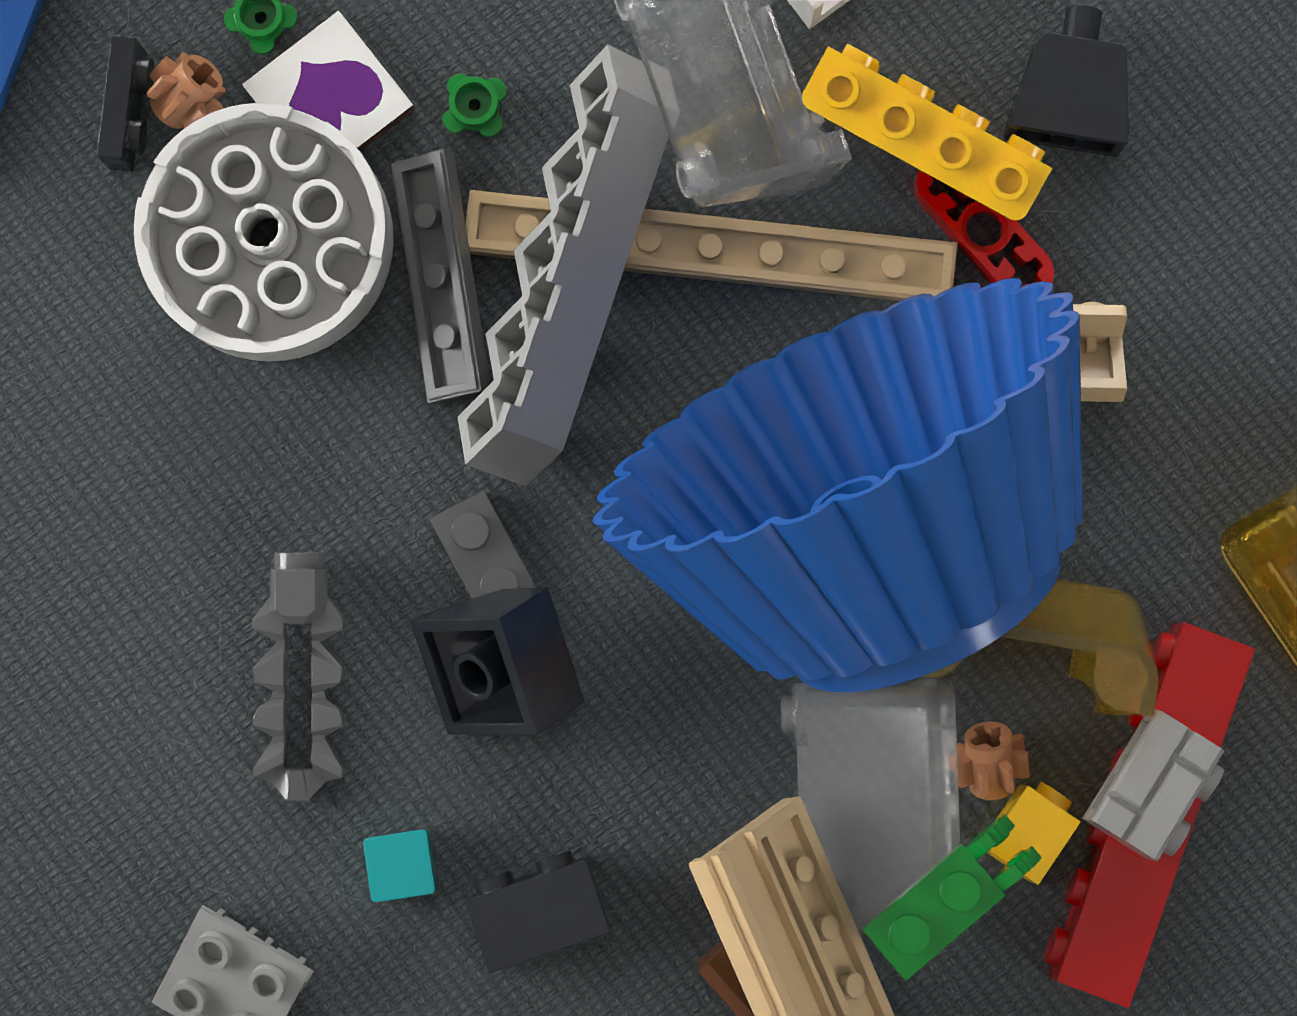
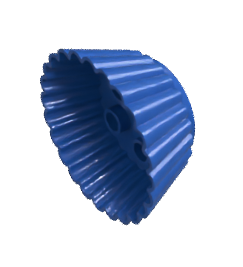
[592,278,1083,693]

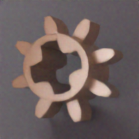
[147,52,226,129]
[951,721,1030,800]

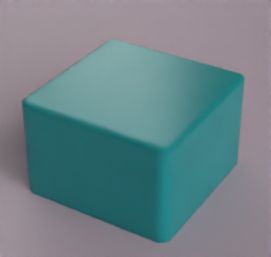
[363,829,438,902]

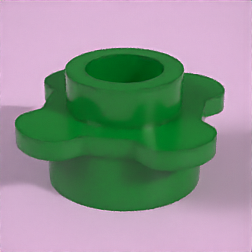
[224,0,298,55]
[443,74,507,138]

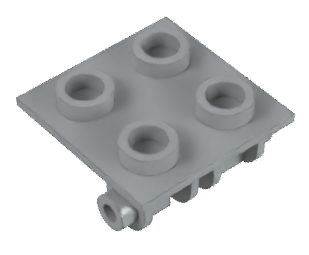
[151,905,314,1016]

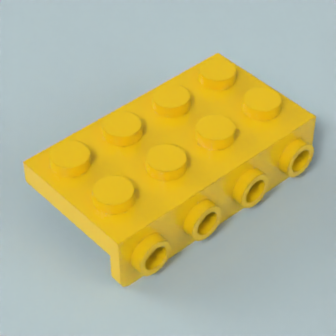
[802,44,1052,220]

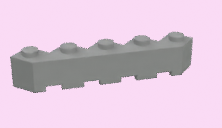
[458,44,676,486]

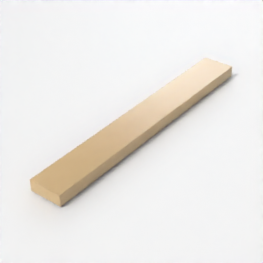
[466,190,957,301]

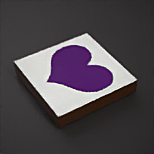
[242,11,415,152]

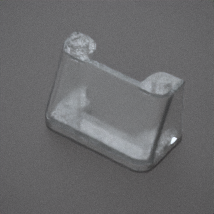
[614,0,852,207]
[781,678,961,937]

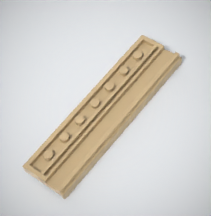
[689,796,895,1016]

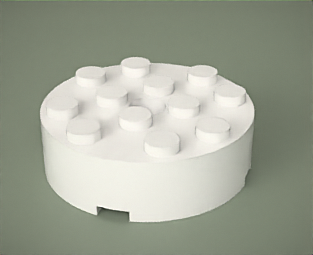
[134,103,394,361]

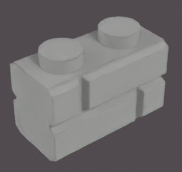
[1082,710,1224,862]

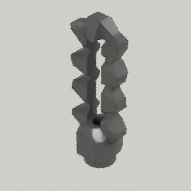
[252,551,345,801]

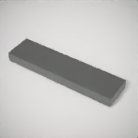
[391,149,490,404]

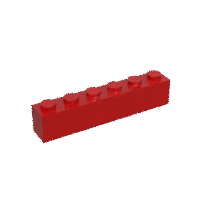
[1044,622,1255,1008]

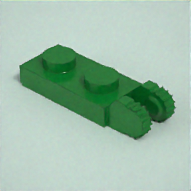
[861,814,1042,981]

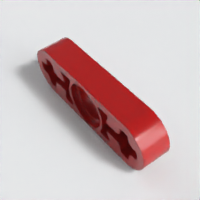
[914,170,1054,287]

